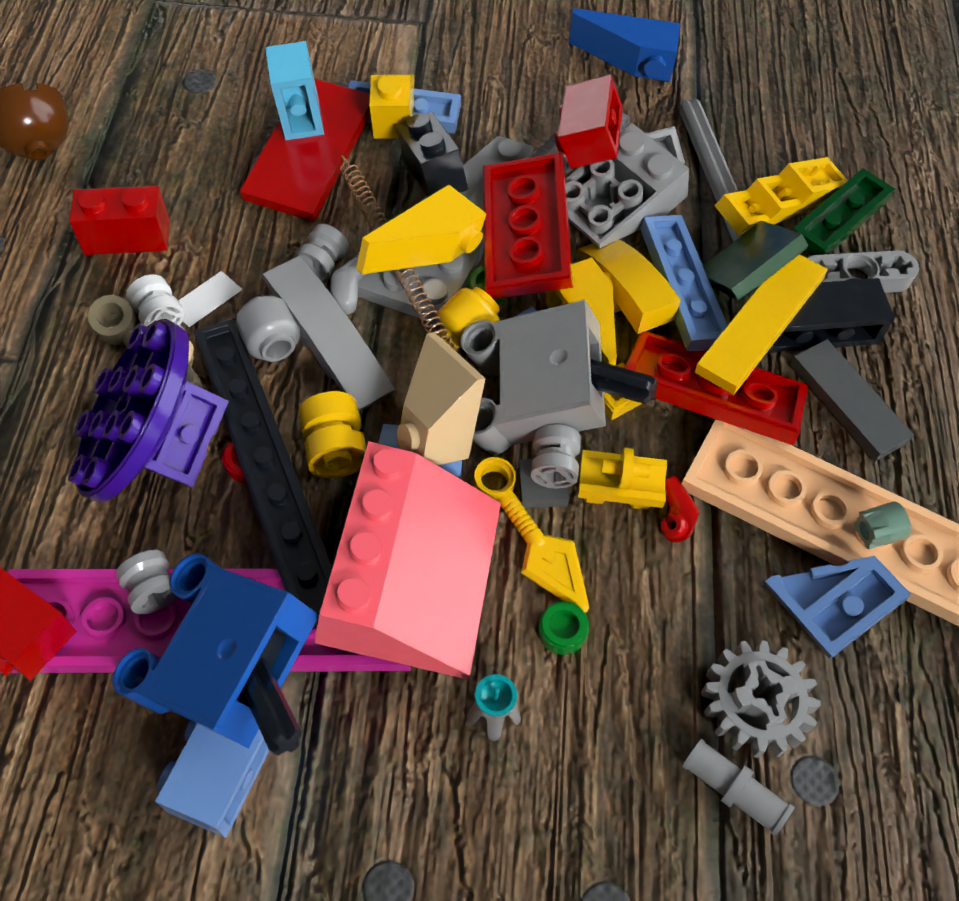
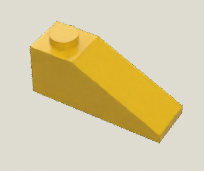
[356,185,487,274]
[545,257,617,366]

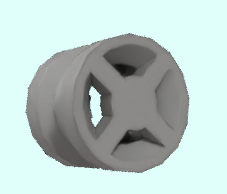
[115,550,178,614]

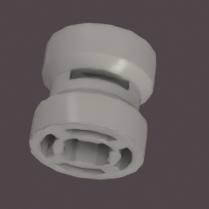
[293,224,350,283]
[531,424,581,489]

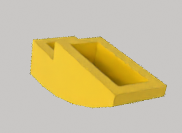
[576,240,681,334]

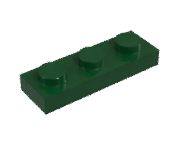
[792,168,895,256]

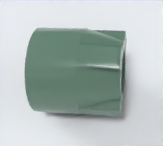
[854,501,911,549]

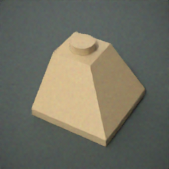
[397,332,486,466]

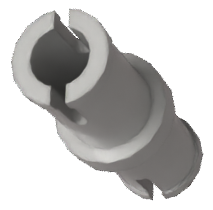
[682,739,795,836]

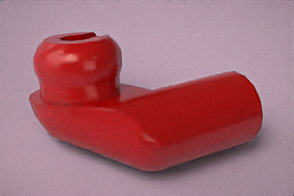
[661,476,699,542]

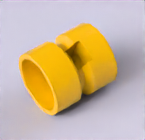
[298,391,367,478]

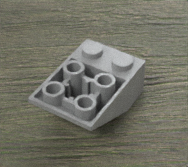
[565,123,689,248]

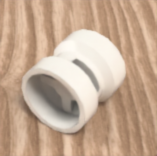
[126,274,185,326]

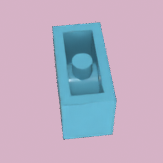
[265,41,324,140]

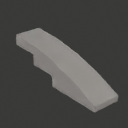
[262,256,395,412]

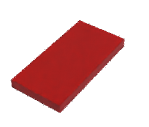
[240,78,371,222]
[483,152,573,299]
[625,331,808,446]

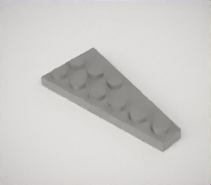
[330,136,534,323]

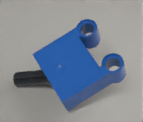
[112,553,319,755]

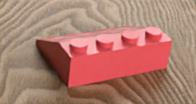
[314,441,501,680]

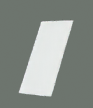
[178,271,243,327]

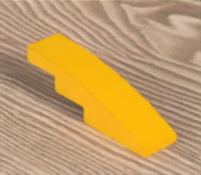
[714,157,848,236]

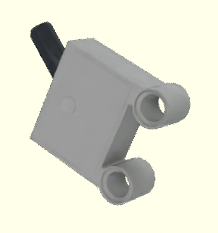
[461,300,658,454]

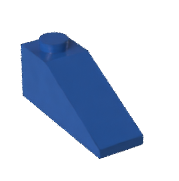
[569,8,680,82]

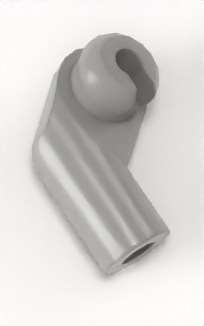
[330,254,367,315]

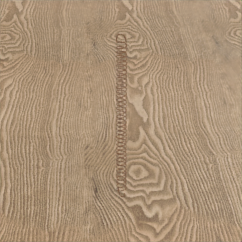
[340,155,461,356]

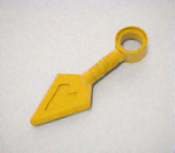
[473,457,589,613]

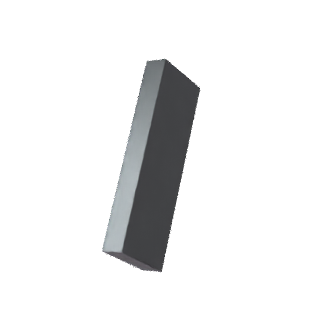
[790,339,914,462]

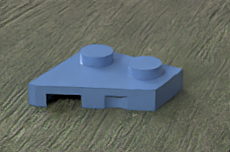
[765,556,911,659]

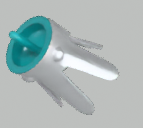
[467,674,521,741]

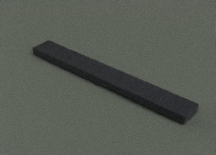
[193,318,332,627]

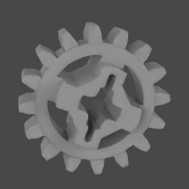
[701,640,821,758]

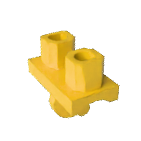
[578,447,667,510]

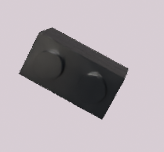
[396,111,469,197]

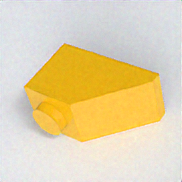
[369,74,415,139]

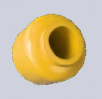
[436,287,500,351]

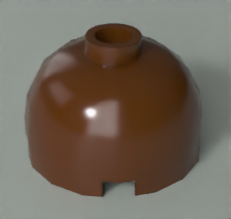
[0,83,69,160]

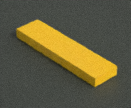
[695,254,828,395]

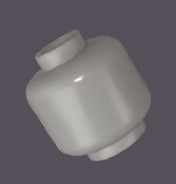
[236,296,301,362]

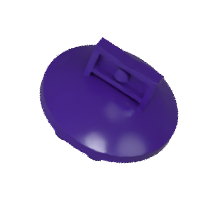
[68,319,229,502]

